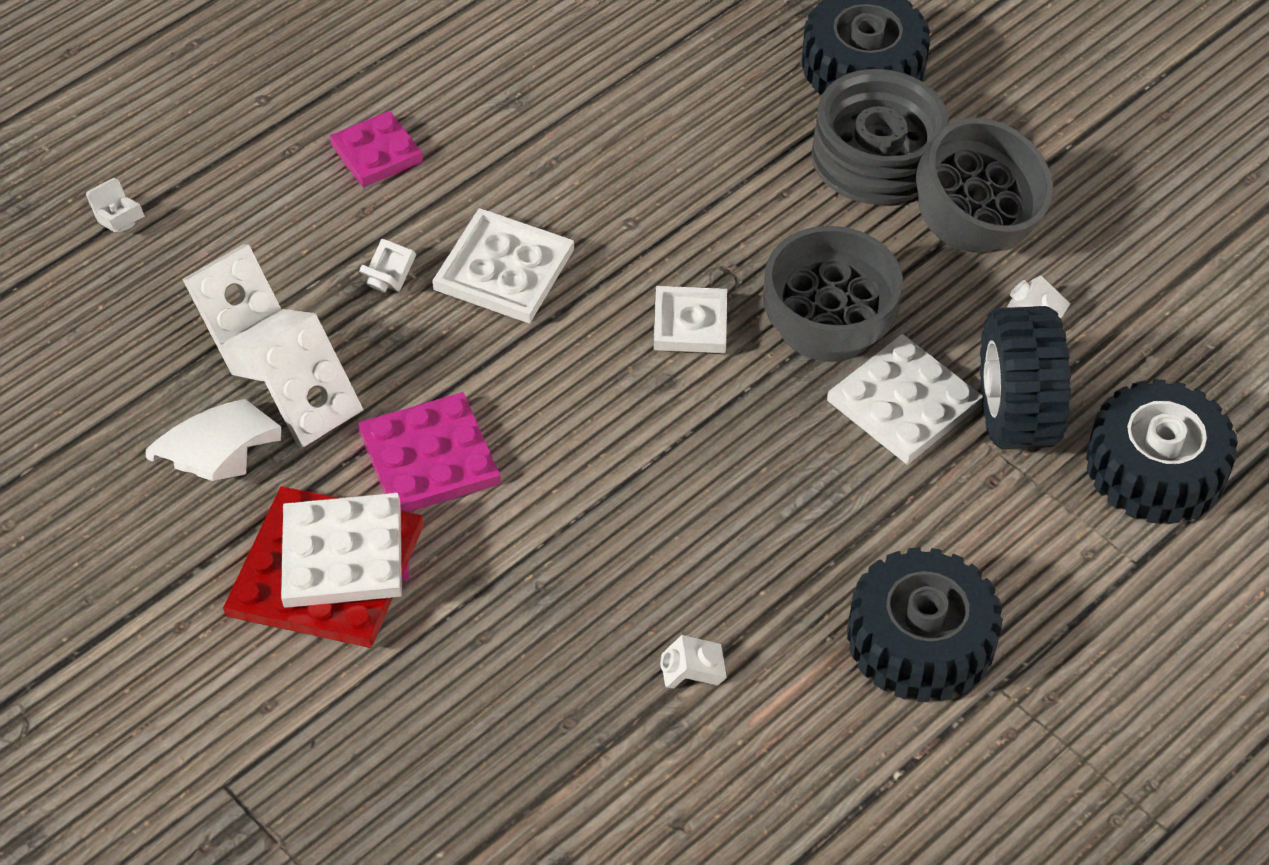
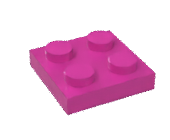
[330,110,423,187]

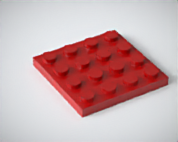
[223,486,424,648]

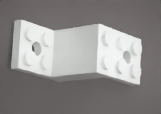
[183,244,363,447]

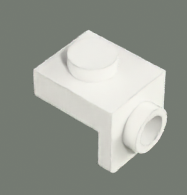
[86,178,145,232]
[359,239,417,293]
[1007,275,1070,318]
[660,635,727,689]

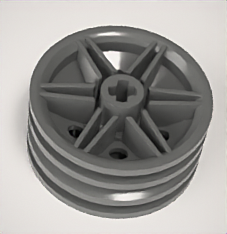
[811,69,948,205]

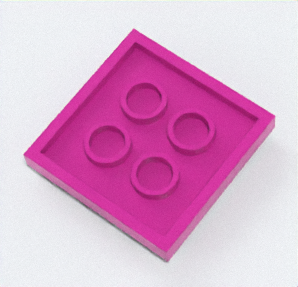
[358,392,501,512]

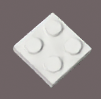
[654,286,727,353]

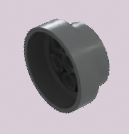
[916,118,1053,252]
[763,226,903,362]

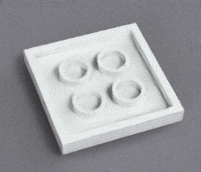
[433,208,574,324]
[827,334,983,465]
[281,493,402,608]

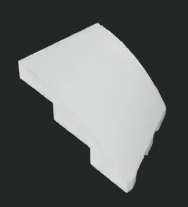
[146,399,281,481]

